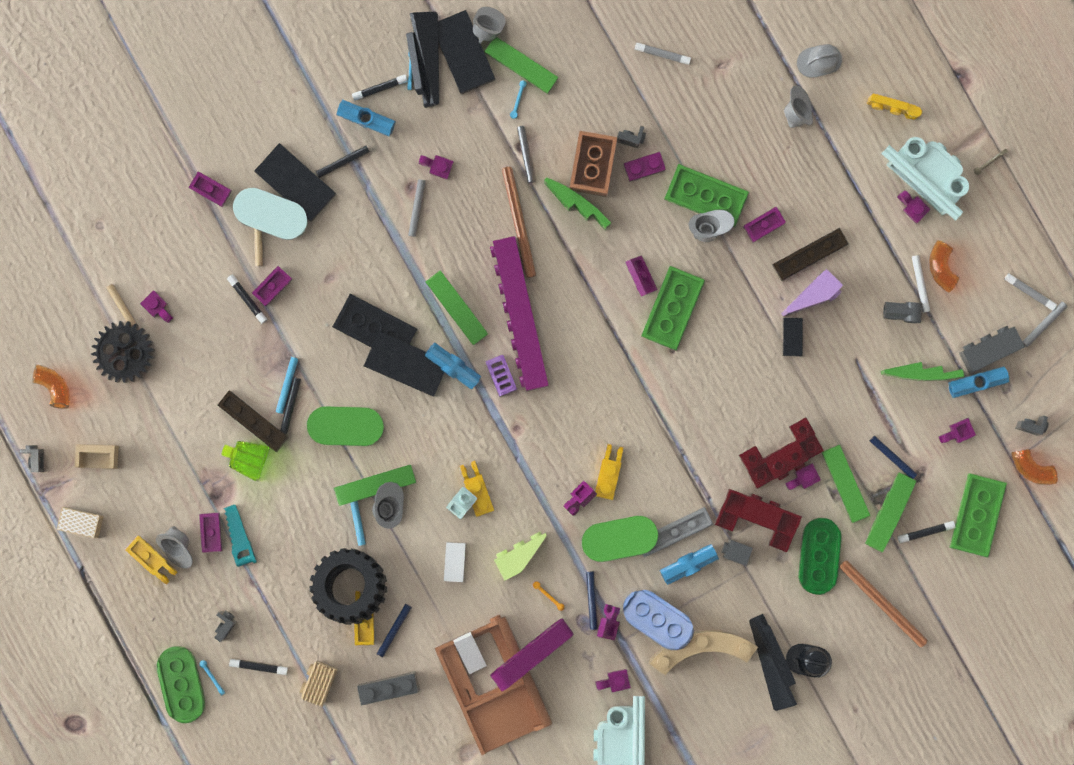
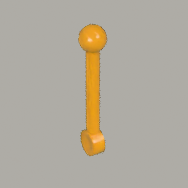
[533,581,565,611]

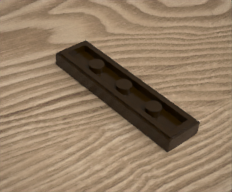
[772,227,849,281]
[217,390,289,452]

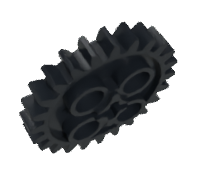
[91,321,155,383]

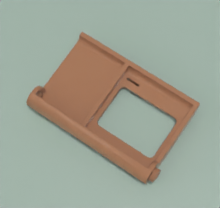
[434,614,552,755]

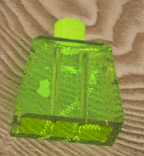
[221,441,270,481]

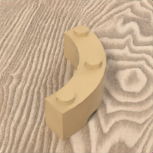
[649,630,758,676]

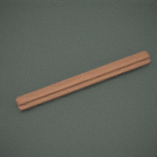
[502,167,536,278]
[839,560,928,647]

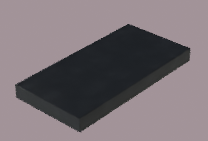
[438,10,496,94]
[254,143,336,222]
[332,294,418,347]
[363,331,445,397]

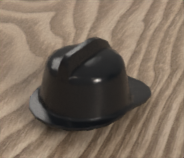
[786,644,832,678]

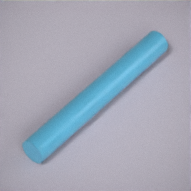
[276,357,298,414]
[350,501,366,546]

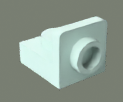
[446,487,477,520]

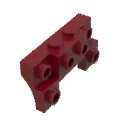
[739,417,824,489]
[714,489,802,552]

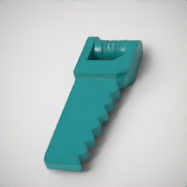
[223,505,257,567]

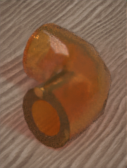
[929,240,960,293]
[32,364,70,409]
[1011,449,1058,485]

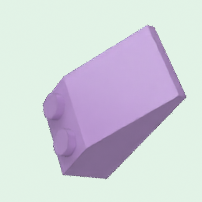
[781,269,843,316]

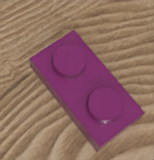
[623,152,666,182]
[188,171,232,208]
[743,207,786,243]
[625,255,658,297]
[252,266,293,307]
[199,513,222,553]

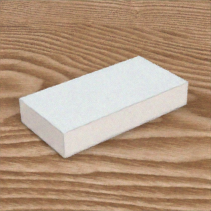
[444,542,466,582]
[453,632,487,674]

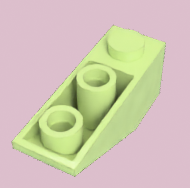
[494,532,547,581]

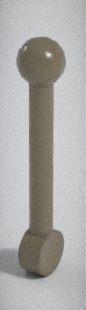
[974,148,1008,175]

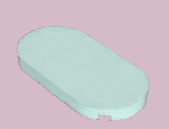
[233,188,308,240]

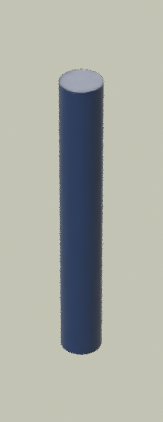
[869,435,917,479]
[586,571,598,630]
[376,603,412,658]

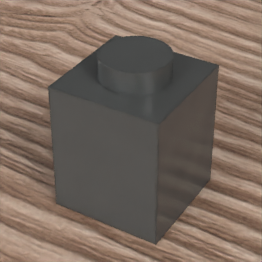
[721,539,753,566]

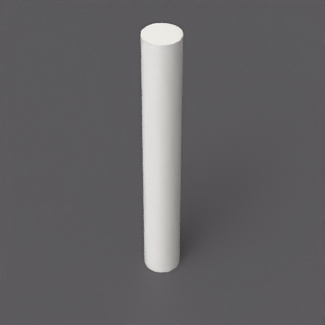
[912,255,930,313]

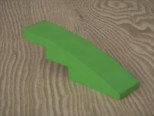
[544,178,611,230]
[425,270,488,345]
[881,362,964,381]
[334,464,416,506]
[865,472,916,552]

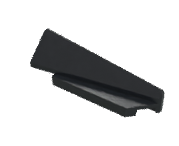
[406,11,439,108]
[749,614,797,711]

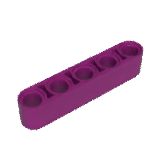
[490,618,574,691]

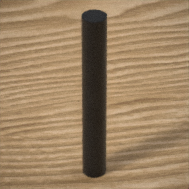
[316,146,369,178]
[280,377,301,435]

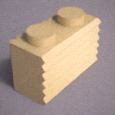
[299,661,338,707]

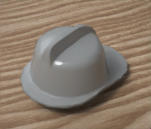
[473,7,506,43]
[797,44,842,78]
[784,86,813,128]
[689,210,734,242]
[372,482,404,529]
[156,526,193,568]

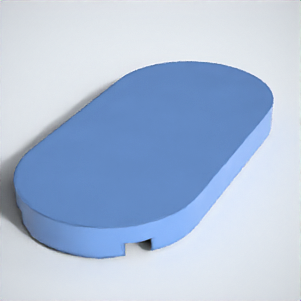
[623,590,694,650]

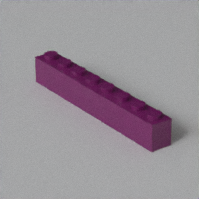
[490,236,549,391]

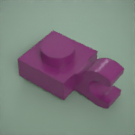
[419,155,454,180]
[897,190,931,223]
[140,290,173,323]
[938,418,976,443]
[785,463,821,490]
[564,481,597,516]
[597,604,620,640]
[595,669,631,692]

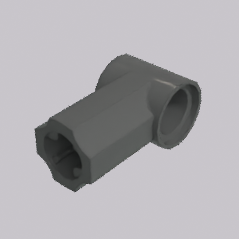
[883,302,923,323]

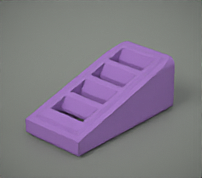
[485,355,517,397]

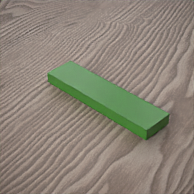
[485,37,558,94]
[821,445,870,523]

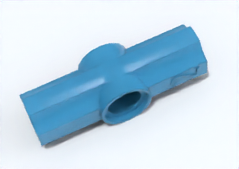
[336,99,396,137]
[425,343,481,390]
[948,366,1009,398]
[660,544,719,585]

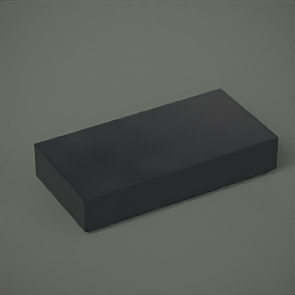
[782,318,803,357]

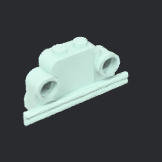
[881,137,969,221]
[593,696,645,765]

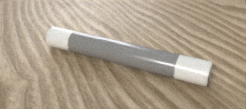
[634,42,691,65]
[1004,273,1057,311]

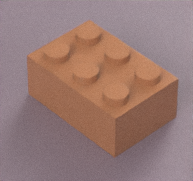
[570,131,617,197]

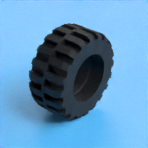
[309,548,387,625]

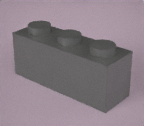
[959,326,1025,373]
[357,671,420,706]

